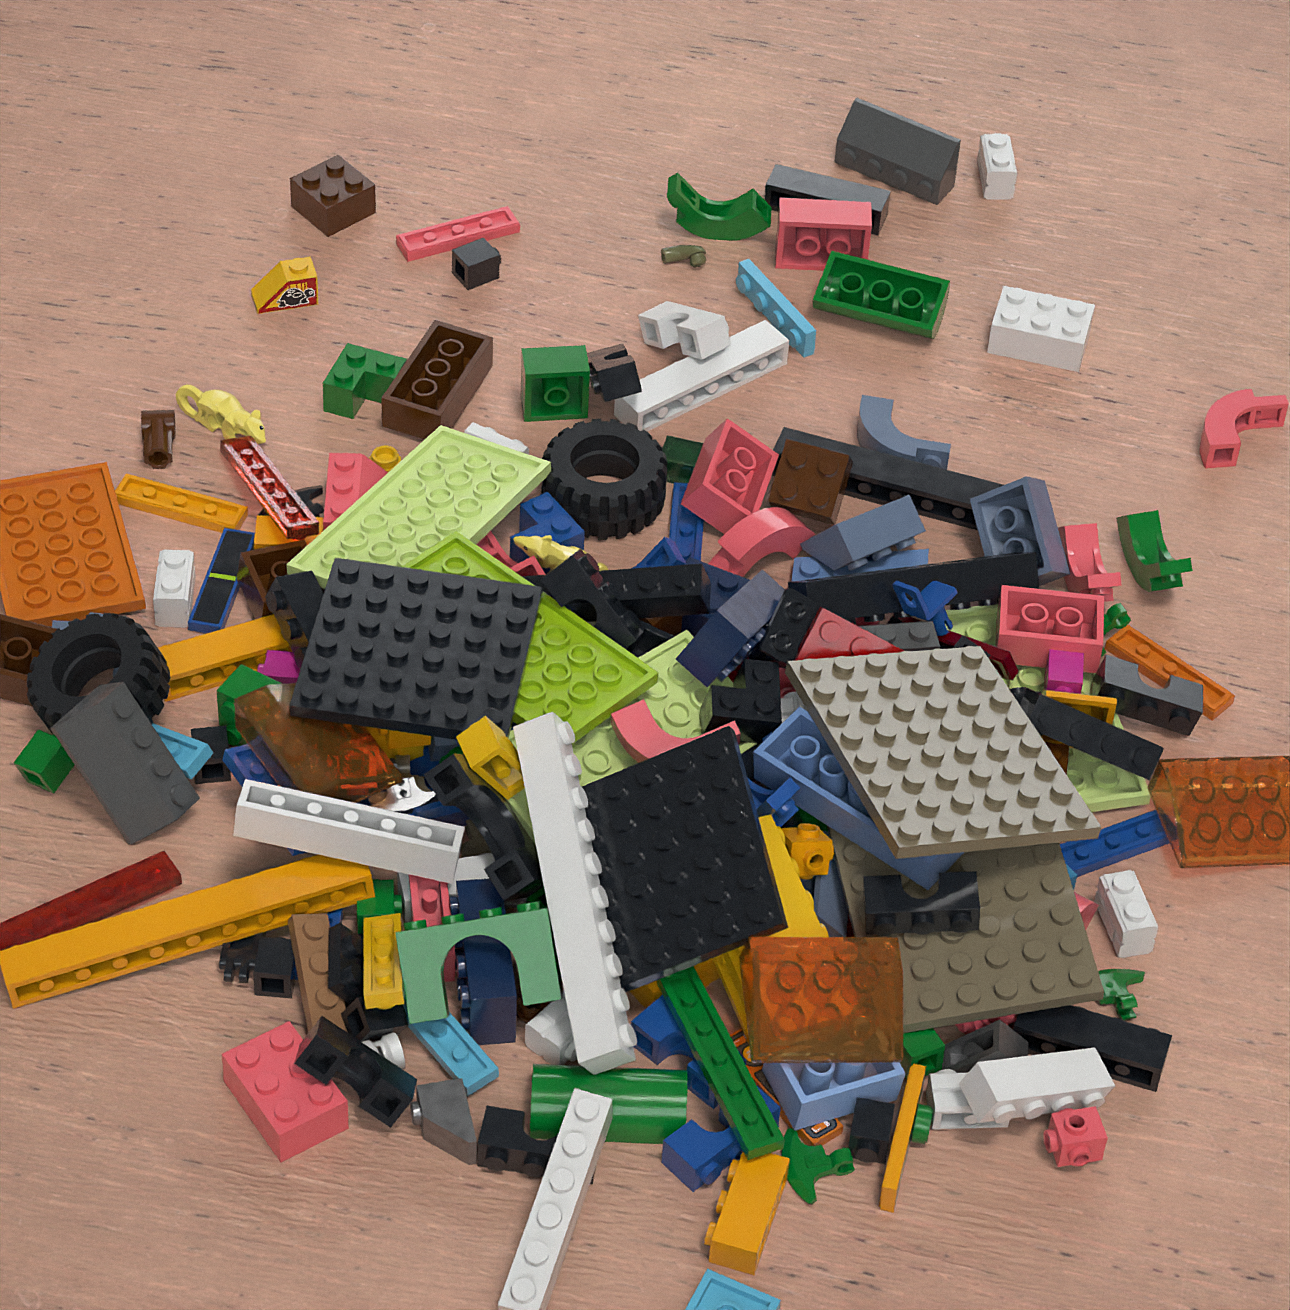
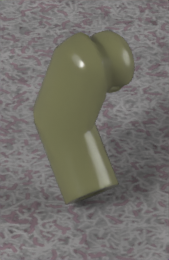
[661,245,706,267]

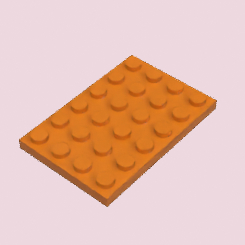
[0,462,146,627]

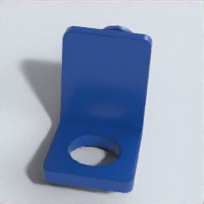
[892,581,958,636]

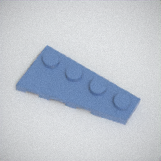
[791,549,929,582]

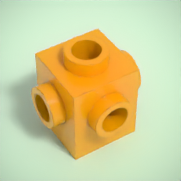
[781,823,834,880]

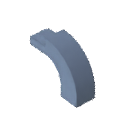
[857,395,951,470]

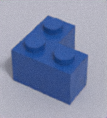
[510,492,585,574]

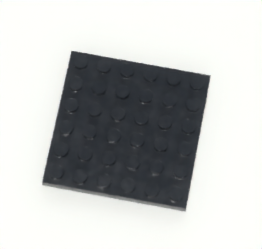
[289,558,543,740]
[582,726,789,993]

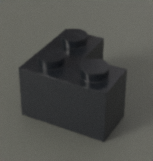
[700,659,782,744]

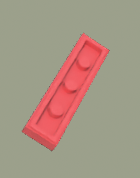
[396,206,520,262]

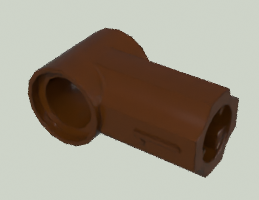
[141,410,176,469]

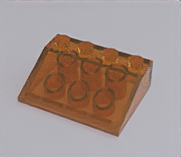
[234,683,403,803]
[1147,756,1290,868]
[739,937,903,1063]

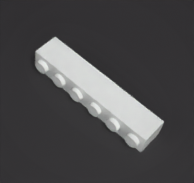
[614,320,789,432]
[233,779,465,884]
[498,1088,613,1310]

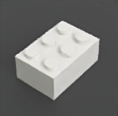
[987,286,1095,372]

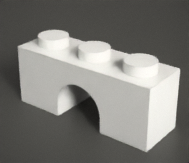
[638,301,731,359]

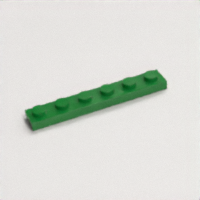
[657,966,785,1160]

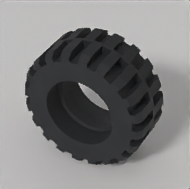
[541,418,667,540]
[26,613,171,734]

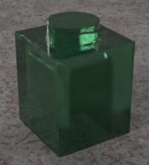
[662,435,704,484]

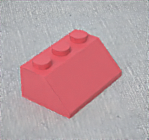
[323,453,388,530]

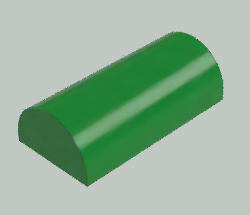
[813,250,950,339]
[530,1064,688,1144]

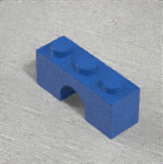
[631,995,747,1109]
[661,1085,781,1192]

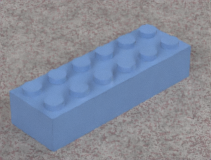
[753,706,964,890]

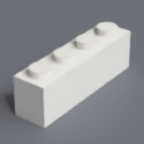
[959,1048,1115,1123]

